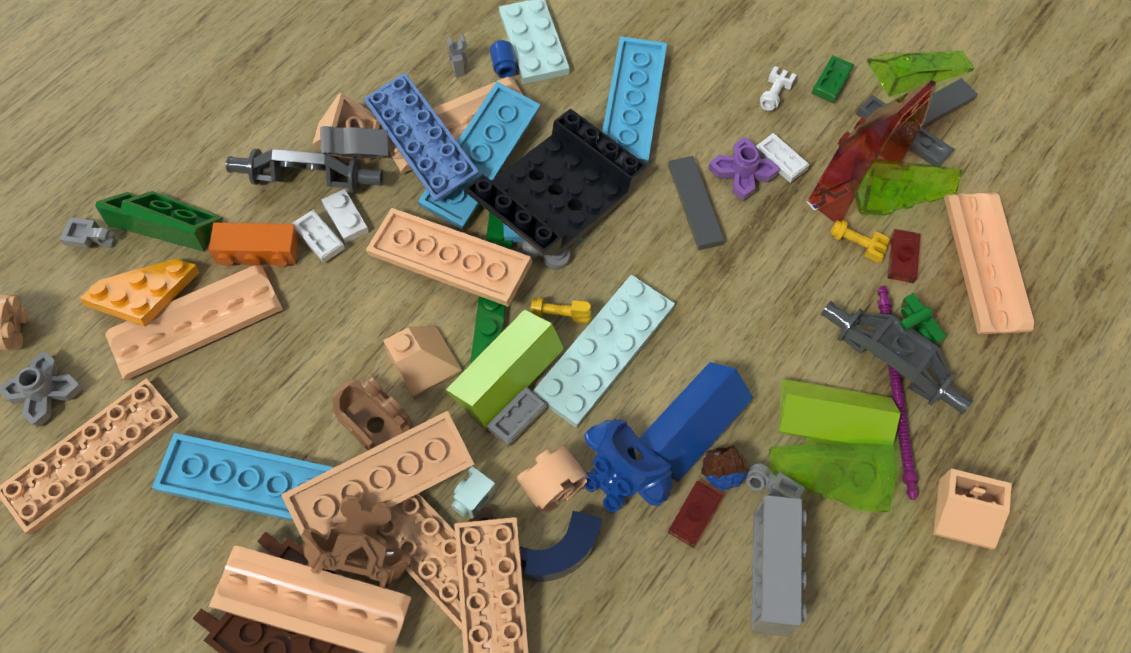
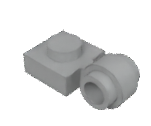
[746,463,805,499]

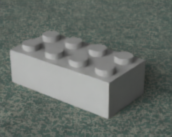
[750,495,807,637]

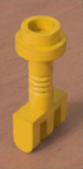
[830,220,890,263]
[531,297,592,324]

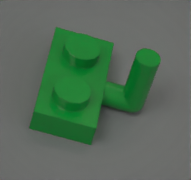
[900,293,947,347]

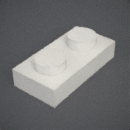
[321,189,369,244]

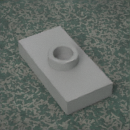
[487,386,547,447]

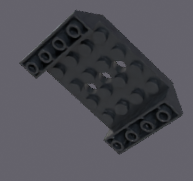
[464,108,648,256]

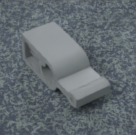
[320,126,388,159]

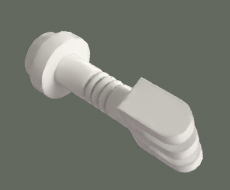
[760,66,797,111]

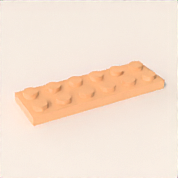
[366,208,532,307]
[281,410,474,537]

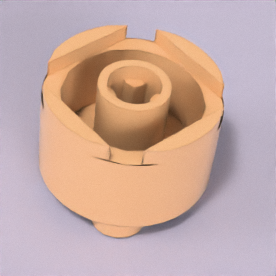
[0,294,28,350]
[516,446,589,514]

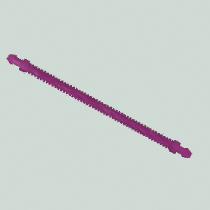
[877,286,919,500]

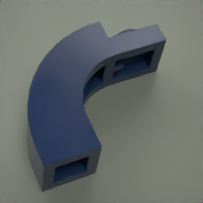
[519,511,602,582]

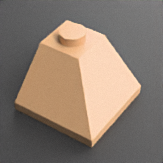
[313,92,380,161]
[383,327,462,398]

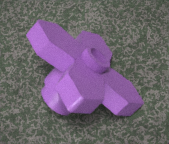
[708,137,780,200]

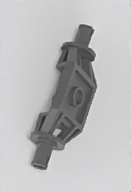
[226,148,383,194]
[820,301,974,415]

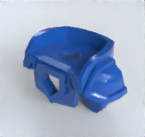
[584,419,673,513]

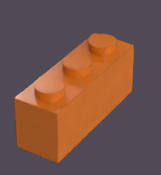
[208,223,300,267]

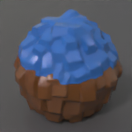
[701,445,749,491]

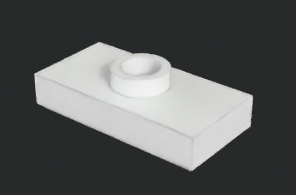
[755,133,810,183]
[292,210,345,263]

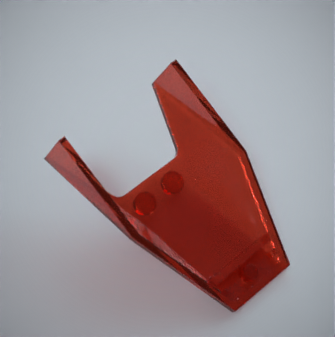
[807,80,936,223]

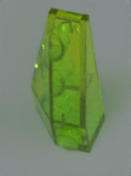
[867,51,974,97]
[851,157,962,215]
[769,443,896,512]

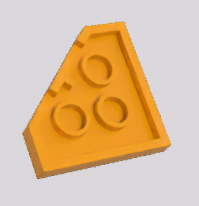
[80,258,200,327]

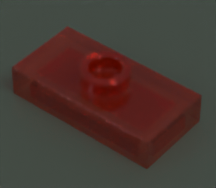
[887,229,921,283]
[667,481,723,548]

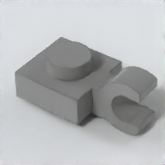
[446,34,468,78]
[60,217,116,249]

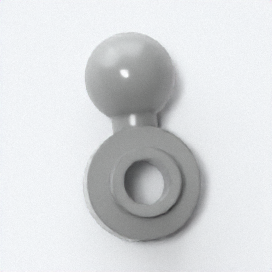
[522,241,570,270]

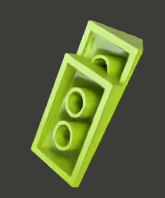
[445,310,564,430]
[778,379,901,452]

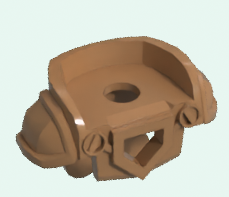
[333,376,413,450]
[302,495,411,588]

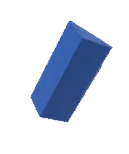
[640,362,753,482]

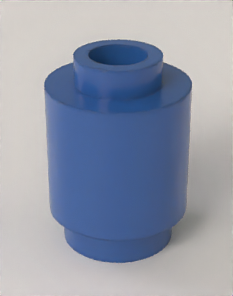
[489,40,517,78]

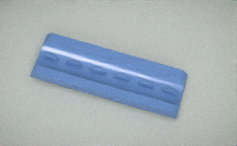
[364,73,480,202]

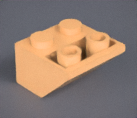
[933,469,1012,550]

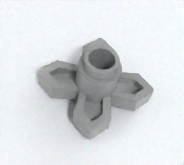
[0,351,83,428]

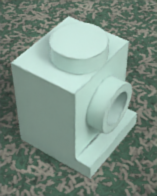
[451,466,496,518]

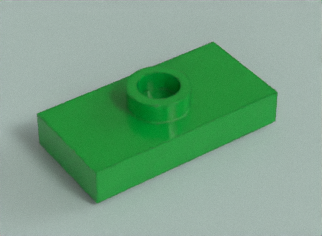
[811,55,855,103]

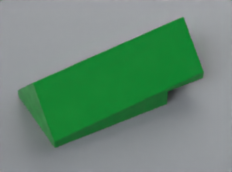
[95,191,223,252]

